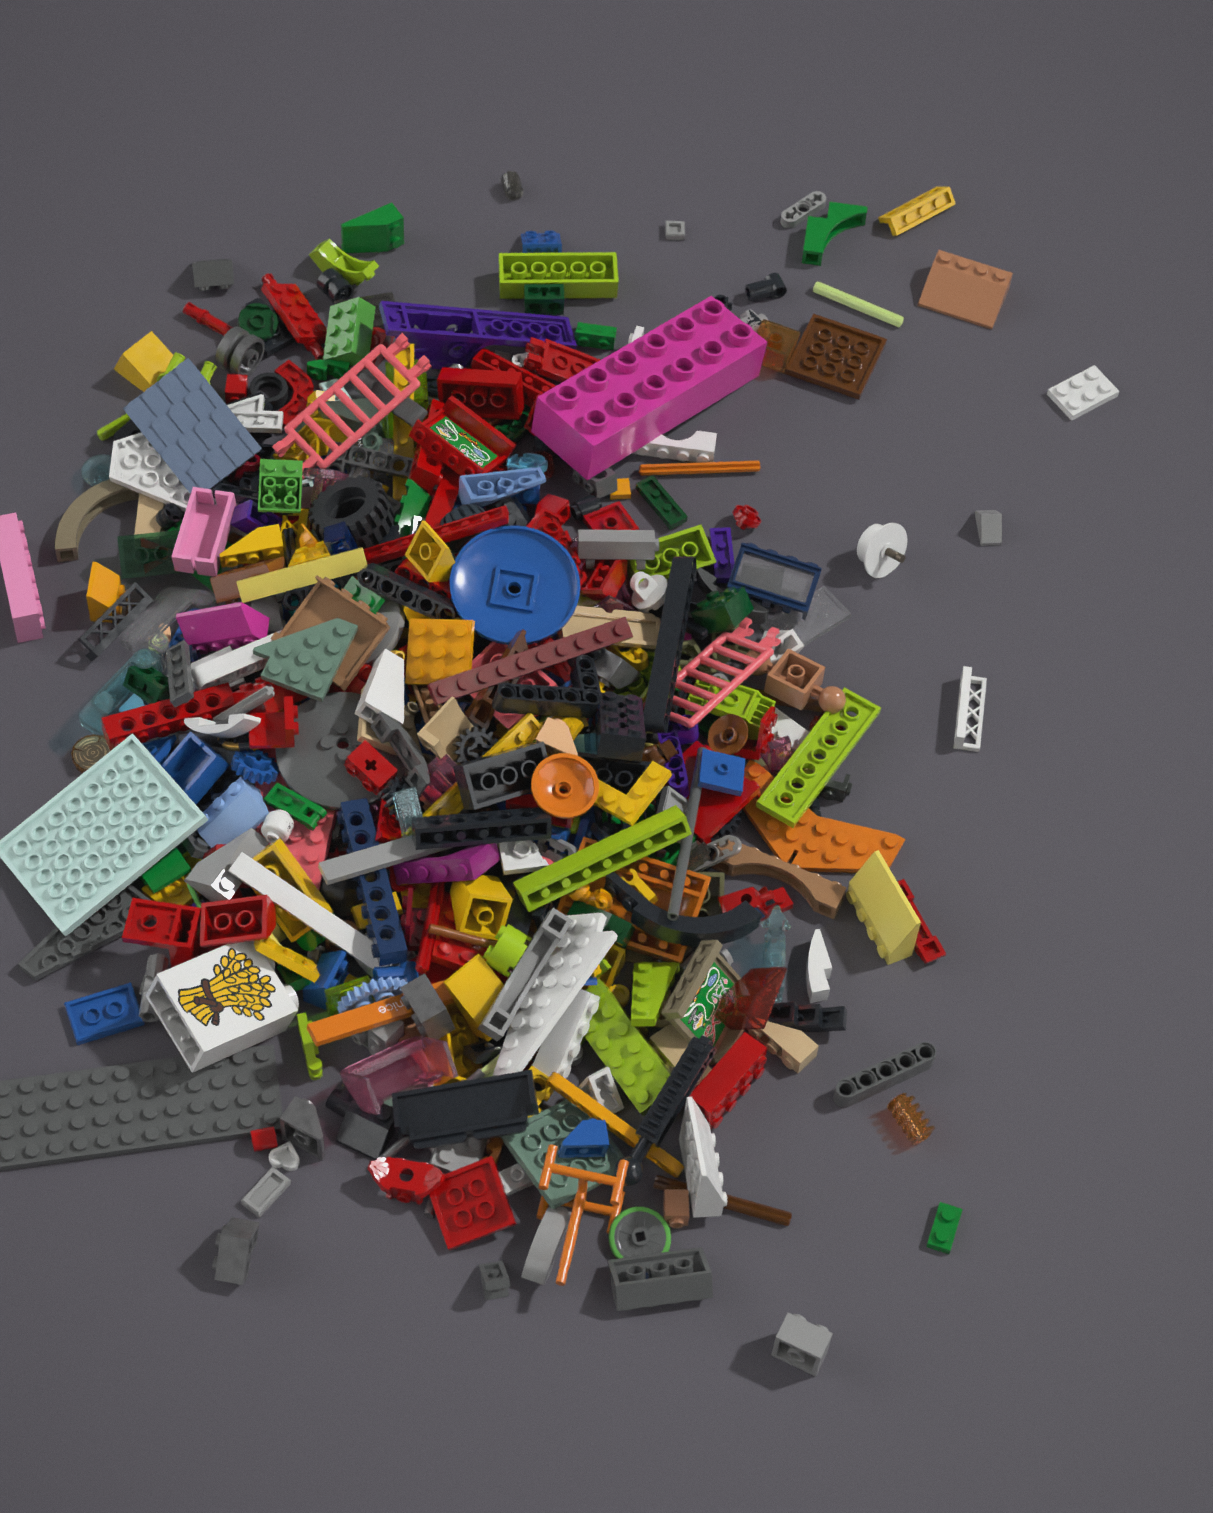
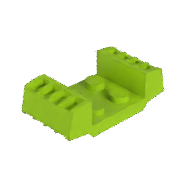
[685,677,776,740]

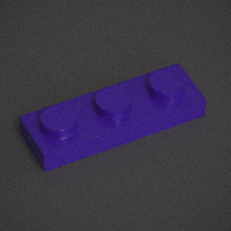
[709,527,736,583]

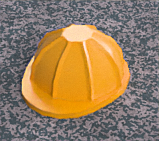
[299,523,320,548]

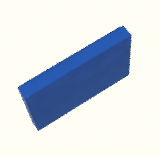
[64,983,145,1046]

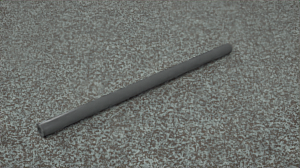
[667,747,708,921]

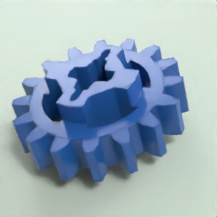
[231,750,279,785]

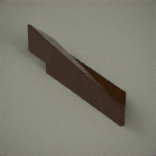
[465,629,529,730]

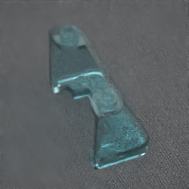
[79,648,163,739]

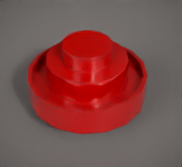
[732,505,762,530]

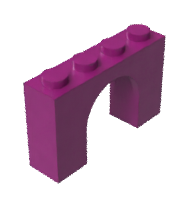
[393,843,501,884]

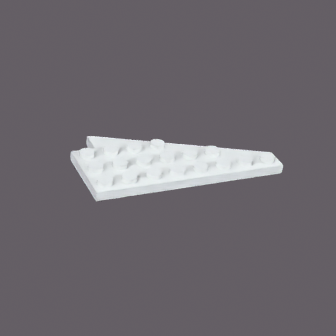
[493,913,618,1075]

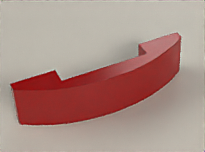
[897,879,946,964]

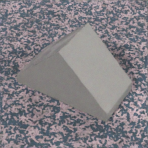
[975,510,1002,546]

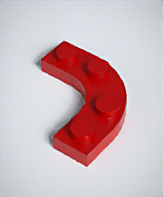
[274,360,314,428]

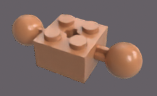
[744,649,846,714]

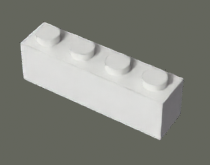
[532,989,600,1079]

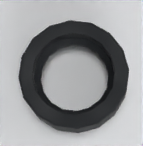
[249,372,288,411]

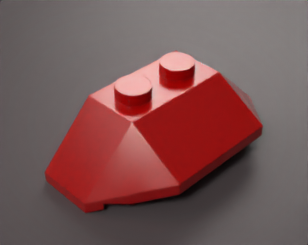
[580,559,628,602]

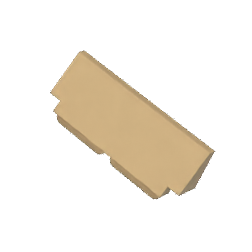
[557,606,660,649]

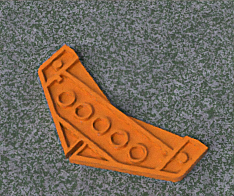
[742,760,905,873]

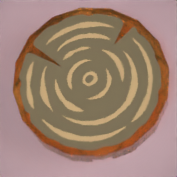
[71,734,110,773]

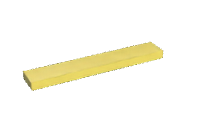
[236,547,367,603]

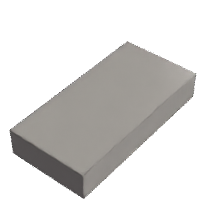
[241,1167,291,1218]

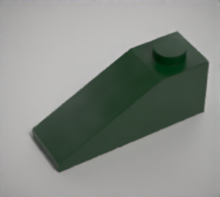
[566,901,636,949]

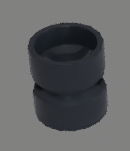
[317,268,354,304]

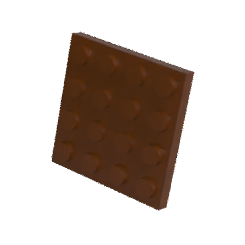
[785,313,887,400]

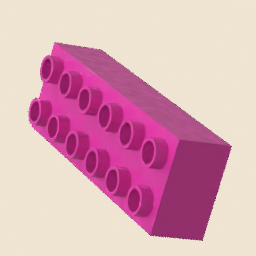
[531,296,767,480]

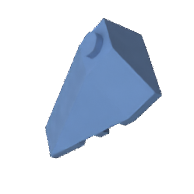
[458,467,546,507]

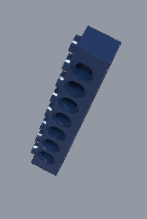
[337,798,407,966]

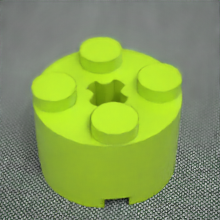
[482,924,532,978]

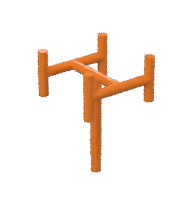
[536,1144,629,1286]

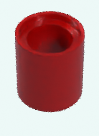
[250,1126,278,1152]

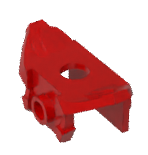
[367,1157,445,1205]

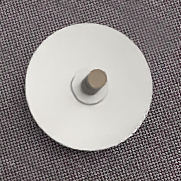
[857,523,907,578]

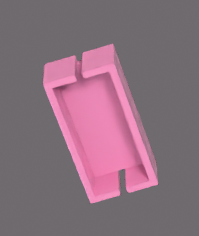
[172,487,237,577]

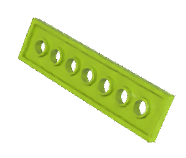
[755,687,881,828]

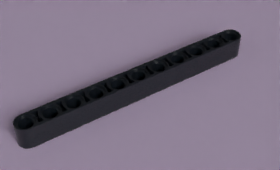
[643,556,697,734]

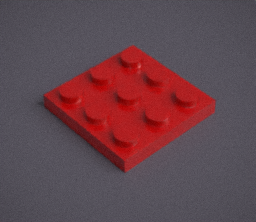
[429,1156,517,1250]

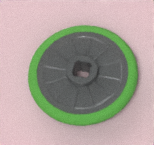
[609,1207,671,1259]

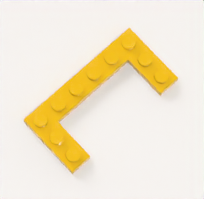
[547,717,672,826]

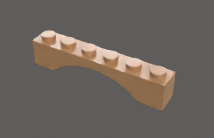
[711,836,847,919]

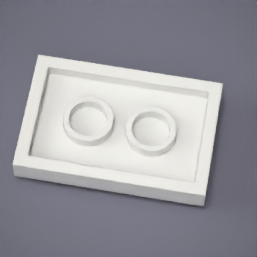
[1047,365,1119,421]

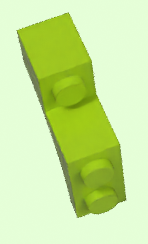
[309,239,379,286]

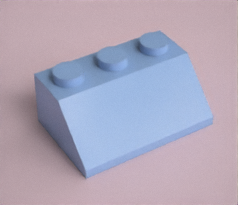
[197,777,269,848]

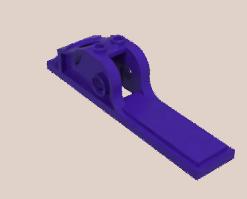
[379,301,577,369]

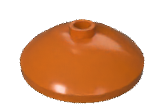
[531,753,599,819]

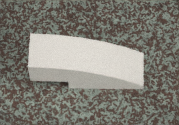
[806,929,832,1003]

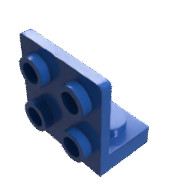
[521,230,562,253]

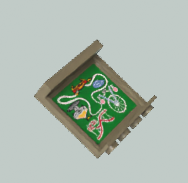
[661,940,764,1065]

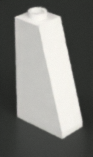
[354,649,404,726]

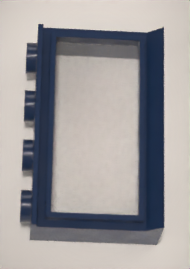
[726,543,822,620]

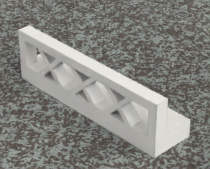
[953,666,987,752]

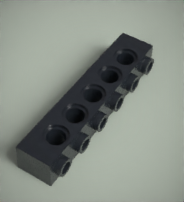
[411,807,551,850]

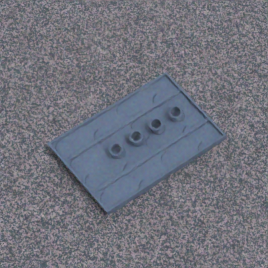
[123,358,262,494]

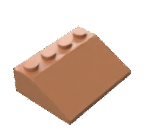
[918,250,1013,330]

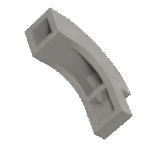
[521,1207,571,1285]

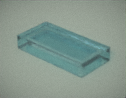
[392,787,423,837]

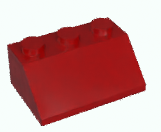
[200,895,276,948]

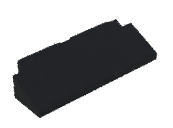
[392,1070,539,1150]

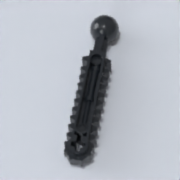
[614,1035,716,1186]

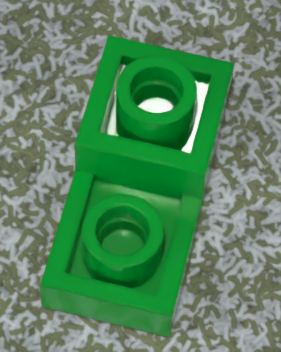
[307,359,350,381]

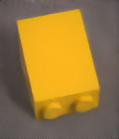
[114,331,173,392]
[450,875,513,940]

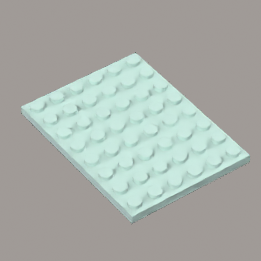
[0,733,208,937]

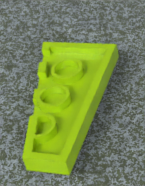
[631,962,680,1026]

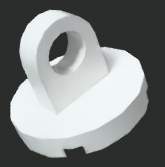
[630,572,668,613]

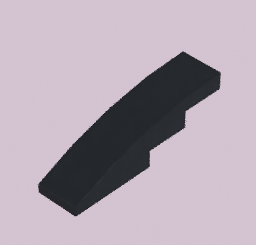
[751,1001,847,1032]

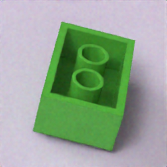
[323,297,376,367]

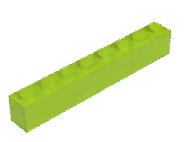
[513,805,692,912]

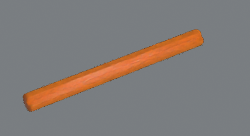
[639,461,760,476]

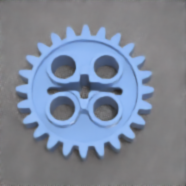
[337,976,408,1014]

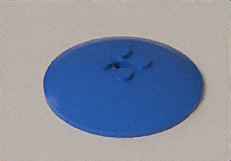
[450,526,580,645]

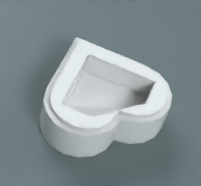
[269,1141,300,1171]

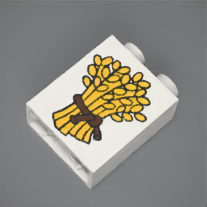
[146,941,299,1073]

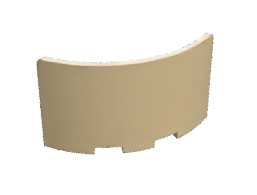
[417,697,487,782]

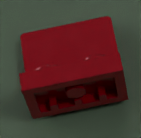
[401,888,427,951]

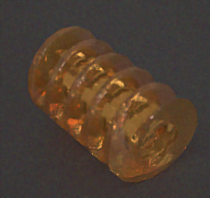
[887,1093,935,1145]

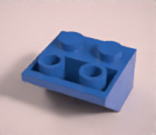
[303,950,350,1011]

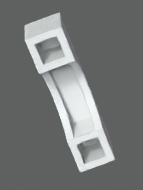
[632,431,717,463]

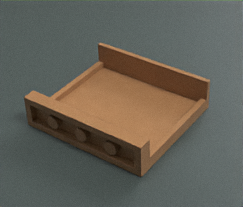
[270,575,390,691]

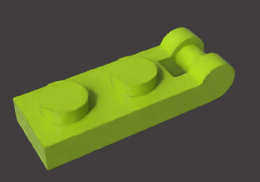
[297,1012,323,1080]

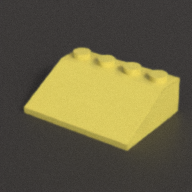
[846,850,921,965]

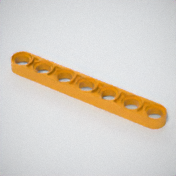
[546,1072,684,1178]

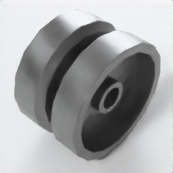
[215,327,265,377]

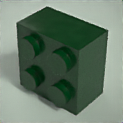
[691,587,754,634]

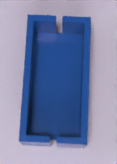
[161,731,230,804]

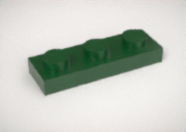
[635,475,688,530]

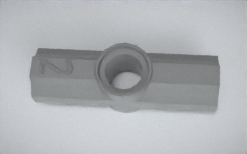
[139,953,169,1023]

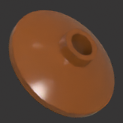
[708,714,748,755]

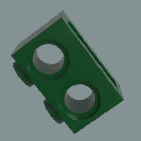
[524,284,565,315]
[123,662,170,704]

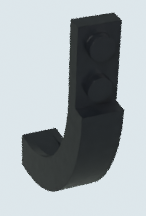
[604,872,762,947]

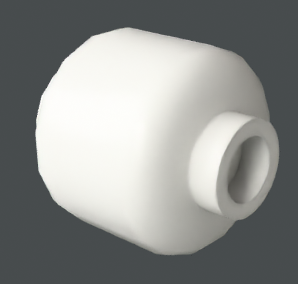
[261,810,294,843]

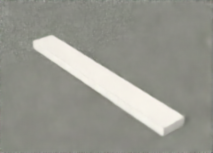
[228,852,388,970]

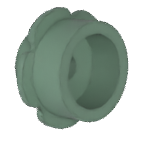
[363,432,382,451]

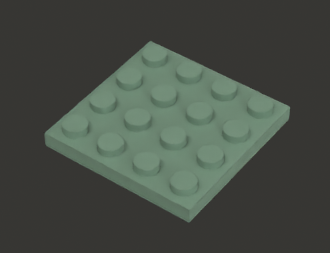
[501,1099,624,1209]

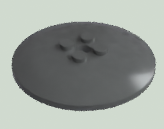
[276,692,407,810]

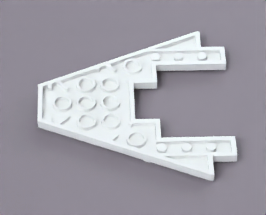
[109,394,283,537]

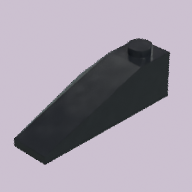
[577,752,651,795]
[496,865,536,944]
[320,878,403,919]

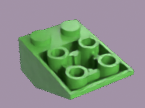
[258,459,303,513]

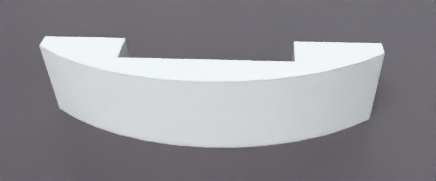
[184,714,261,738]

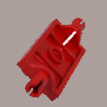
[261,273,327,360]

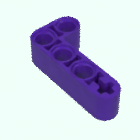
[657,715,699,798]

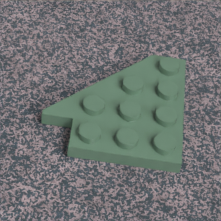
[253,618,358,702]

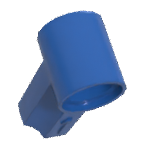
[372,961,419,983]

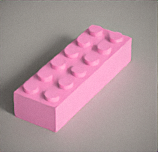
[0,513,46,643]

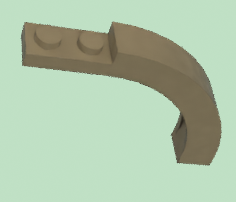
[55,479,139,562]

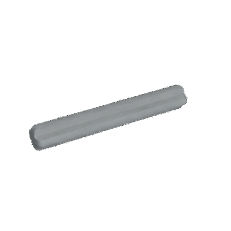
[213,686,275,725]

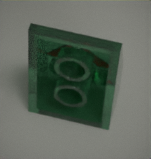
[117,530,185,580]

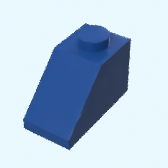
[558,1118,609,1158]

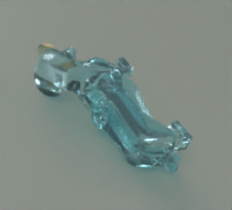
[760,905,791,1003]

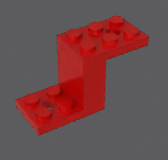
[122,898,227,968]

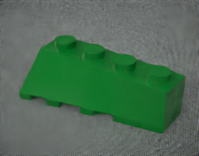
[394,479,432,559]

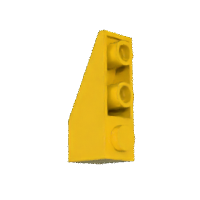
[219,524,284,568]

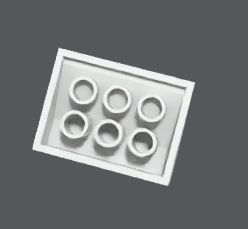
[679,1097,727,1218]

